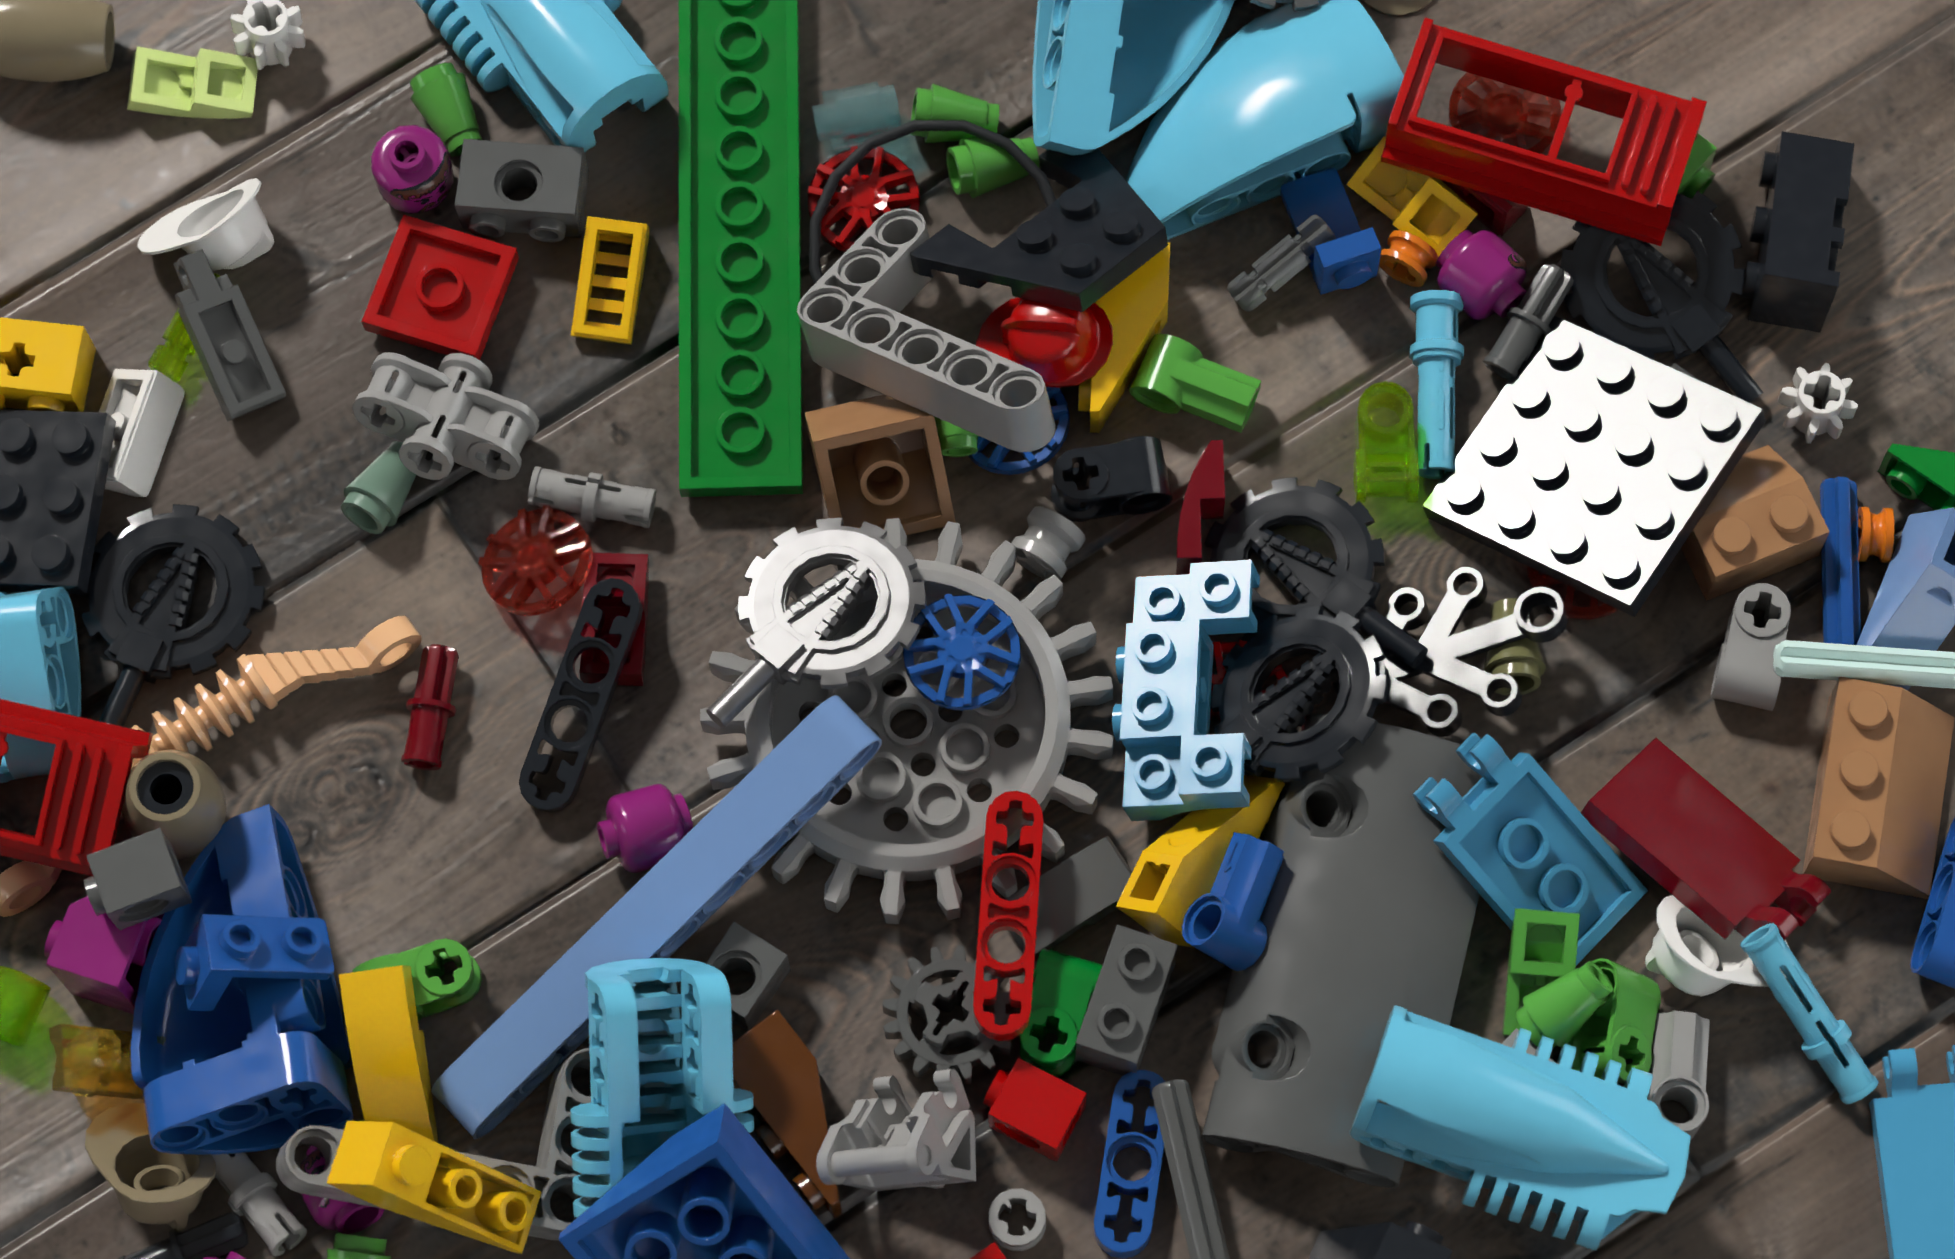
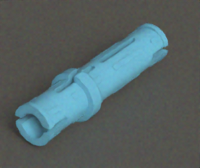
[1740,923,1879,1104]

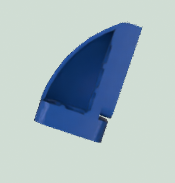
[131,804,353,1155]

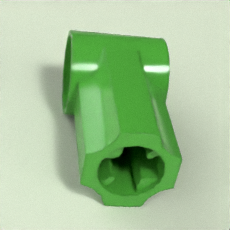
[1129,333,1261,433]

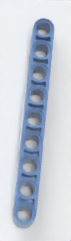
[431,695,882,1139]

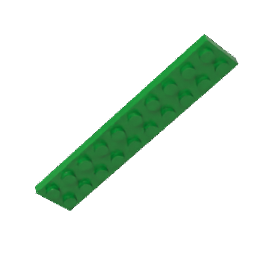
[679,0,803,497]

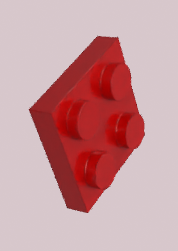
[361,214,519,360]

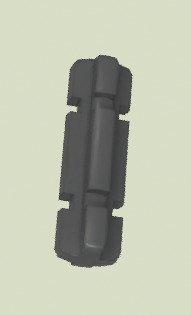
[1227,215,1336,312]

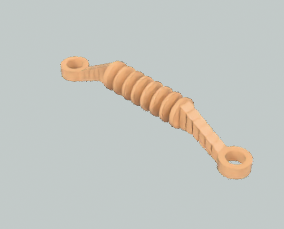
[0,616,422,917]

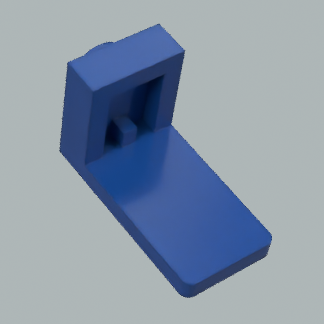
[1280,168,1381,295]
[174,914,334,1011]

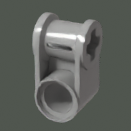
[1710,583,1791,711]

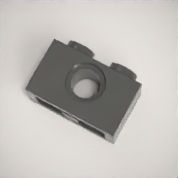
[455,139,589,242]
[1075,925,1178,1076]

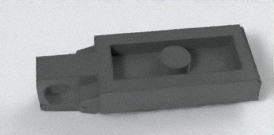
[174,249,286,422]

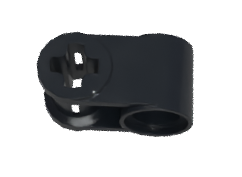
[1051,436,1173,522]

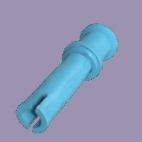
[1410,290,1464,479]

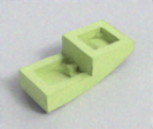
[127,46,258,119]

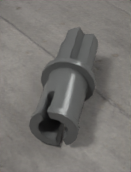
[1483,264,1573,380]

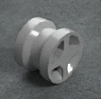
[1011,506,1086,580]

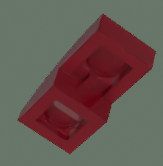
[1176,440,1225,575]
[579,552,649,686]

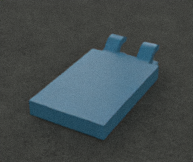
[1412,733,1648,966]
[1869,1045,1955,1259]

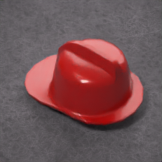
[976,298,1113,388]

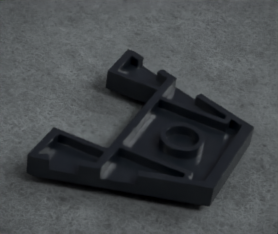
[910,149,1168,312]

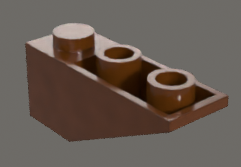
[732,1009,842,1218]

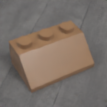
[1802,677,1955,899]

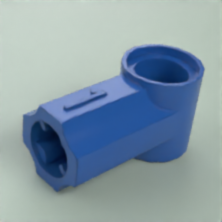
[1182,833,1284,971]

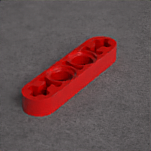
[973,791,1044,1041]

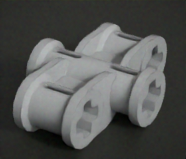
[352,352,539,480]

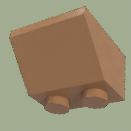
[804,394,956,535]
[1681,445,1830,601]

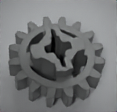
[882,945,1015,1085]

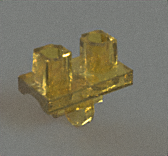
[49,1024,167,1100]

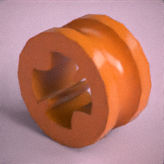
[1379,230,1438,287]
[1858,506,1894,563]

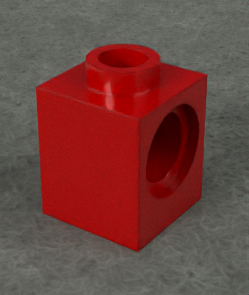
[983,1058,1087,1162]

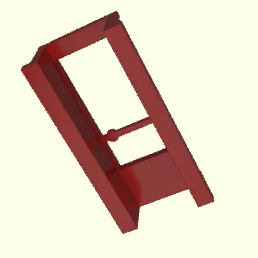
[1381,17,1707,246]
[0,699,153,876]

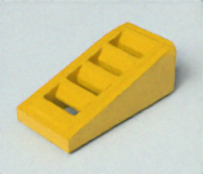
[571,216,650,345]

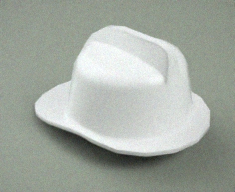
[137,178,274,271]
[1645,895,1789,997]

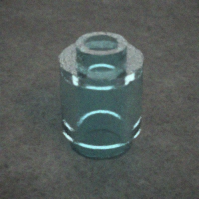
[812,81,902,151]

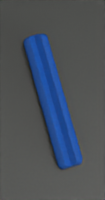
[1820,477,1861,645]

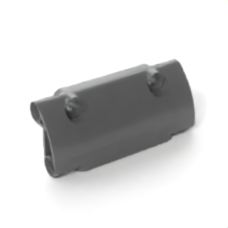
[1201,714,1482,1188]

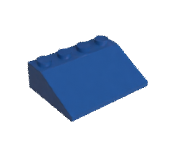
[559,1103,850,1259]

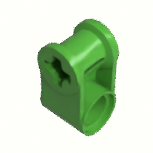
[352,938,482,1021]
[1568,958,1661,1084]

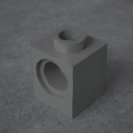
[83,828,192,930]
[706,922,791,1032]

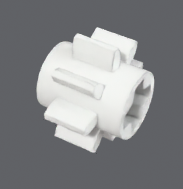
[230,0,305,70]
[1778,363,1858,443]

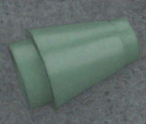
[341,441,416,534]

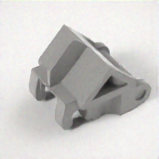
[816,1069,976,1191]

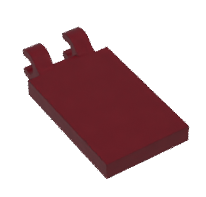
[1581,738,1831,940]

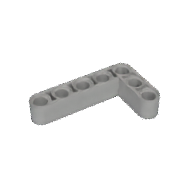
[797,208,1056,452]
[276,1048,591,1240]

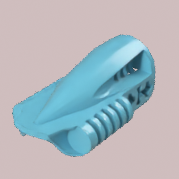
[415,0,669,153]
[570,958,754,1218]
[1350,1005,1691,1251]

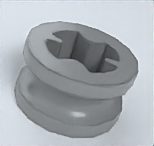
[989,1189,1046,1251]

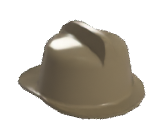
[85,1102,216,1232]

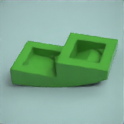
[1502,908,1580,1035]

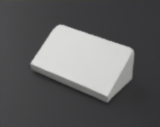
[99,369,185,497]

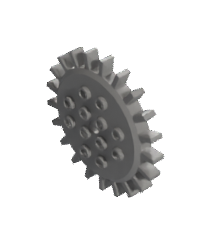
[700,518,1114,924]

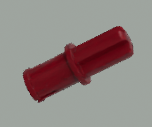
[401,644,459,770]

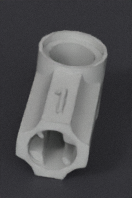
[1647,1010,1710,1140]

